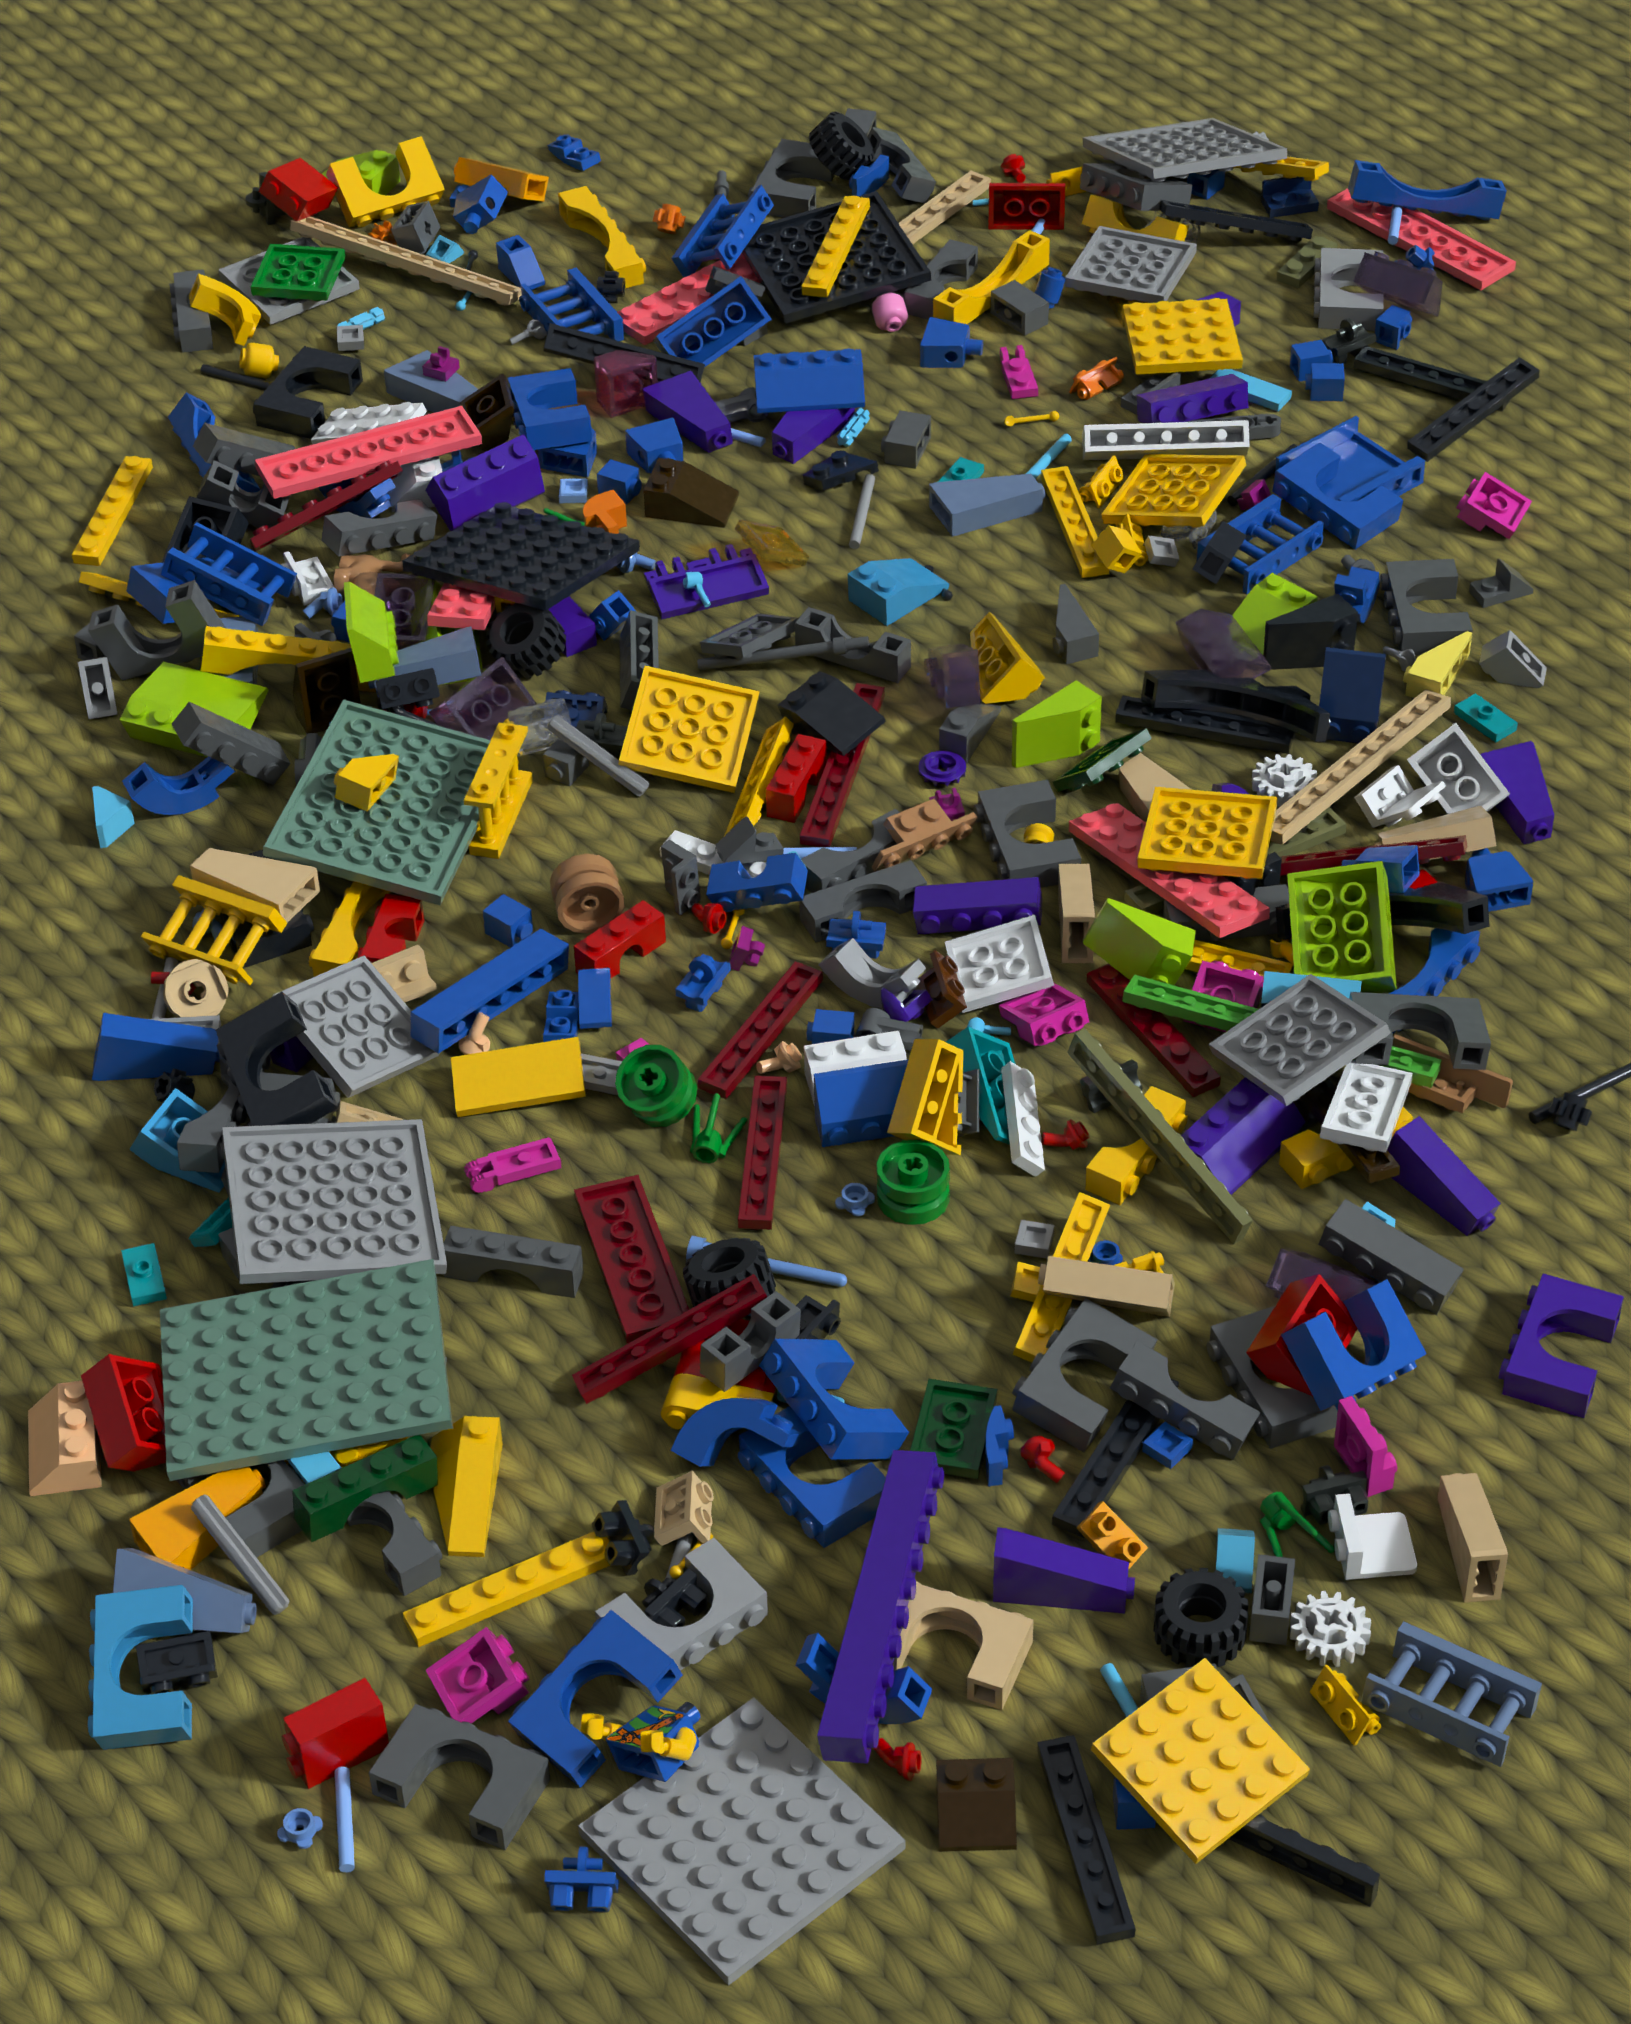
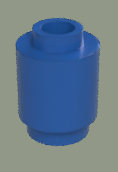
[1034,267,1066,309]

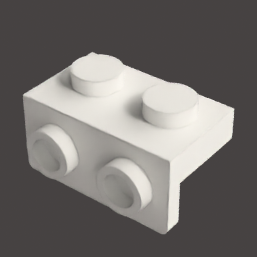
[281,551,334,606]

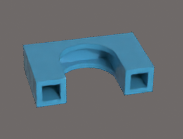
[88,1585,193,1750]

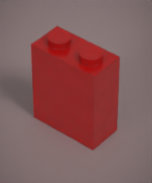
[258,158,339,222]
[281,1678,389,1789]

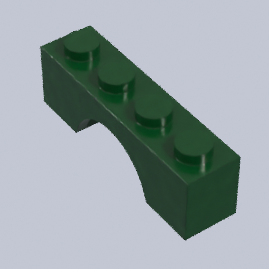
[292,1435,438,1543]

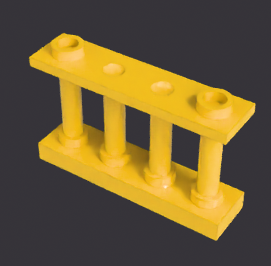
[464,722,533,859]
[141,875,287,986]

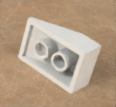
[1407,723,1510,814]

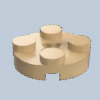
[163,959,228,1018]

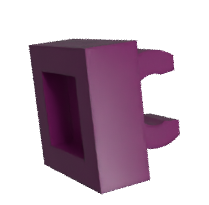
[422,346,460,382]
[1237,479,1271,510]
[929,788,965,821]
[728,926,765,971]

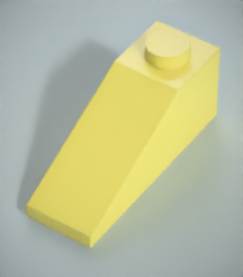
[1403,631,1472,698]

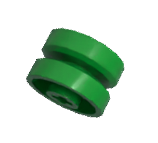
[615,1045,697,1127]
[876,1140,950,1225]

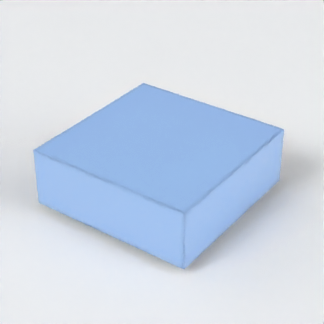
[559,478,588,503]

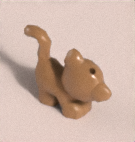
[334,553,410,601]

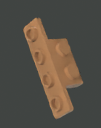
[872,798,977,872]
[1392,1034,1513,1113]

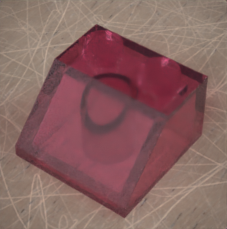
[594,350,658,418]

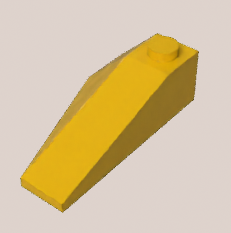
[970,612,1045,704]
[430,1416,503,1557]

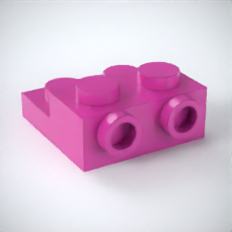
[1456,472,1532,539]
[1183,960,1264,1033]
[999,982,1089,1046]
[1334,1396,1397,1497]
[426,1627,530,1724]

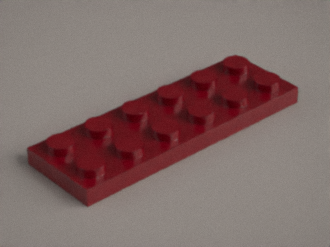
[574,1175,689,1343]

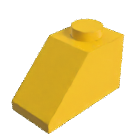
[334,754,399,812]

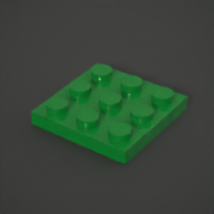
[251,244,346,301]

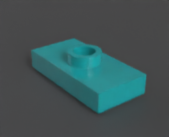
[938,457,984,482]
[1454,693,1518,743]
[189,1197,233,1247]
[121,1243,167,1307]

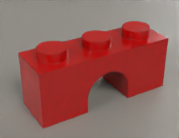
[766,734,827,823]
[357,894,424,963]
[573,900,666,978]

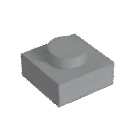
[337,325,364,351]
[1144,535,1179,567]
[1015,1220,1055,1259]

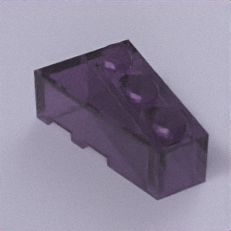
[924,644,981,708]

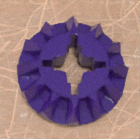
[919,751,966,787]

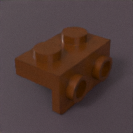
[918,950,967,1028]

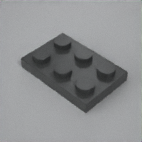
[700,614,799,660]

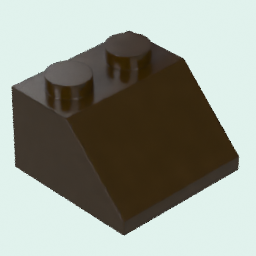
[460,373,514,452]
[936,1758,1017,1852]

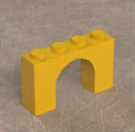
[326,136,445,228]

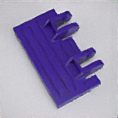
[644,544,769,620]

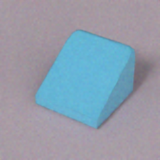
[425,235,464,263]

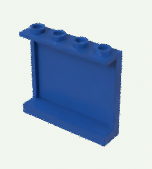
[1275,416,1425,502]

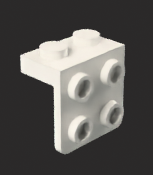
[1354,765,1446,828]
[1328,1494,1417,1580]

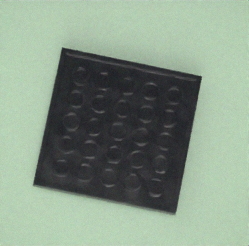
[742,191,931,323]
[402,502,640,611]

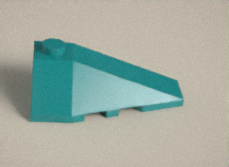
[946,1027,1015,1145]

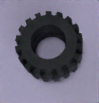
[809,112,874,180]
[486,602,566,679]
[683,1238,776,1315]
[1153,1568,1249,1668]

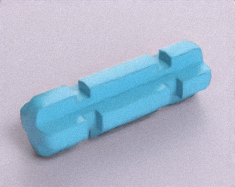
[337,307,385,330]
[837,408,870,447]

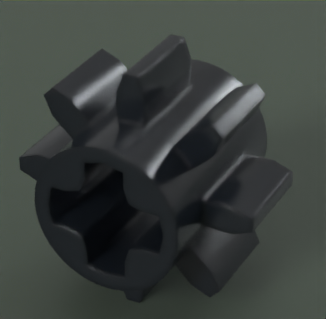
[597,271,625,303]
[154,1068,195,1103]
[1548,1092,1592,1131]

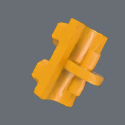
[1076,1501,1148,1570]

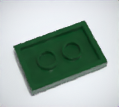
[1052,728,1152,792]
[910,1379,998,1479]

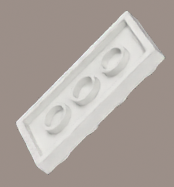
[311,402,427,444]
[1320,1060,1413,1152]

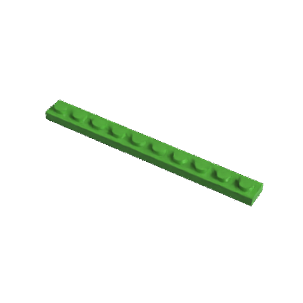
[1123,974,1442,1088]

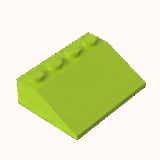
[120,662,269,757]
[1287,861,1397,993]

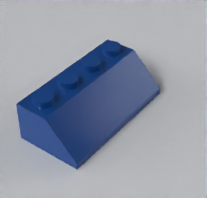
[653,276,772,367]
[754,348,865,413]
[814,1059,909,1147]

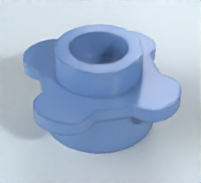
[835,1183,875,1216]
[277,1808,323,1849]

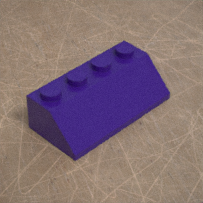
[425,434,545,531]
[1181,1077,1306,1195]

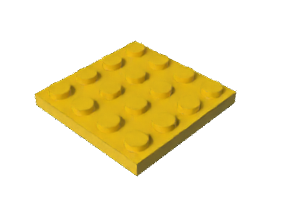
[1122,298,1243,375]
[1101,454,1246,528]
[618,666,760,793]
[1138,787,1277,879]
[1091,1658,1310,1864]

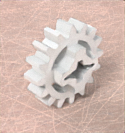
[1252,754,1317,807]
[1290,1591,1371,1667]

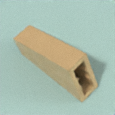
[1118,753,1192,822]
[1374,806,1497,860]
[190,848,320,923]
[1058,864,1095,963]
[1038,1256,1175,1317]
[1438,1473,1508,1603]

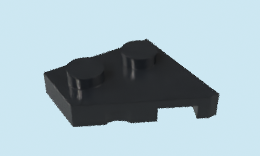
[802,451,879,490]

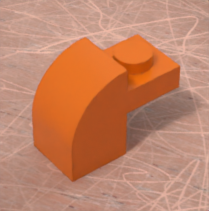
[583,490,627,534]

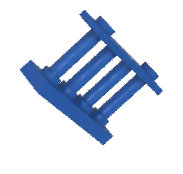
[671,185,774,277]
[519,267,624,341]
[1197,494,1324,594]
[161,522,297,626]

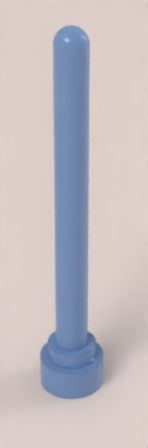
[686,1236,847,1287]

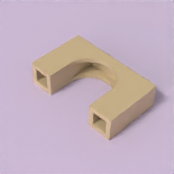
[893,1581,1033,1710]

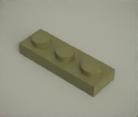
[1276,236,1338,288]

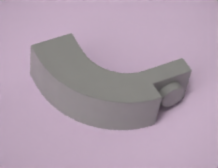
[818,938,926,1009]

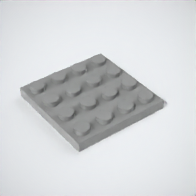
[1065,226,1197,303]
[218,237,360,325]
[272,955,440,1098]
[1209,974,1390,1106]

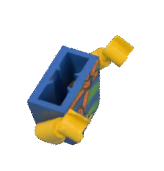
[580,1702,701,1782]

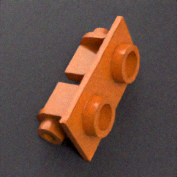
[1069,356,1124,400]

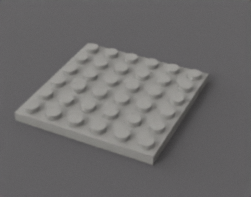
[1083,118,1287,182]
[222,1119,447,1284]
[578,1697,905,1986]

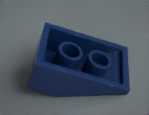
[1319,647,1386,743]

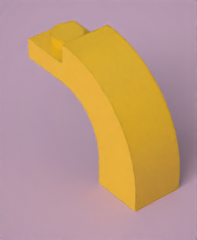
[189,274,261,346]

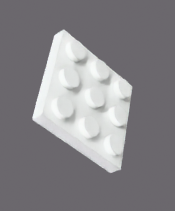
[945,915,1054,1013]

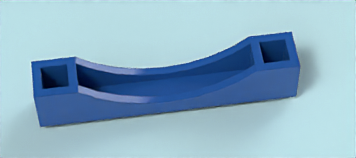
[1348,160,1507,220]
[168,392,260,493]
[1388,928,1480,1034]

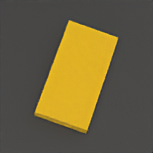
[451,1037,586,1117]

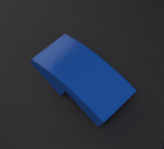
[547,134,601,171]
[849,155,889,196]
[578,968,612,1029]
[543,990,579,1042]
[985,1405,1014,1487]

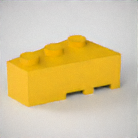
[887,1039,963,1155]

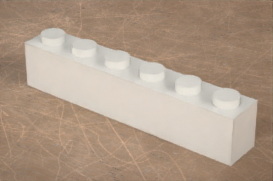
[1082,420,1250,460]

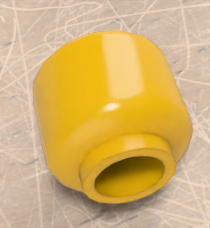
[239,342,279,379]

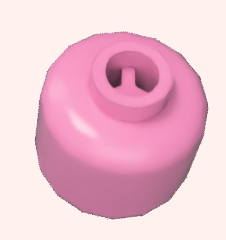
[871,292,908,332]

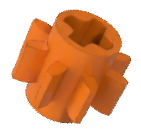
[653,204,686,234]
[368,220,397,246]

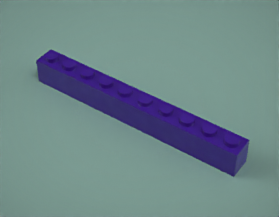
[817,1450,944,1764]

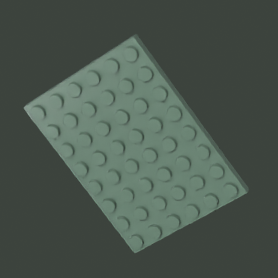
[263,699,491,905]
[160,1259,453,1481]

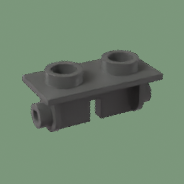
[957,1069,979,1138]

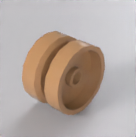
[550,854,624,934]

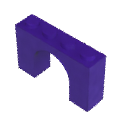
[1499,1273,1624,1418]

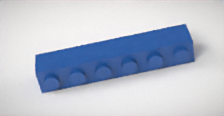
[410,929,569,1054]

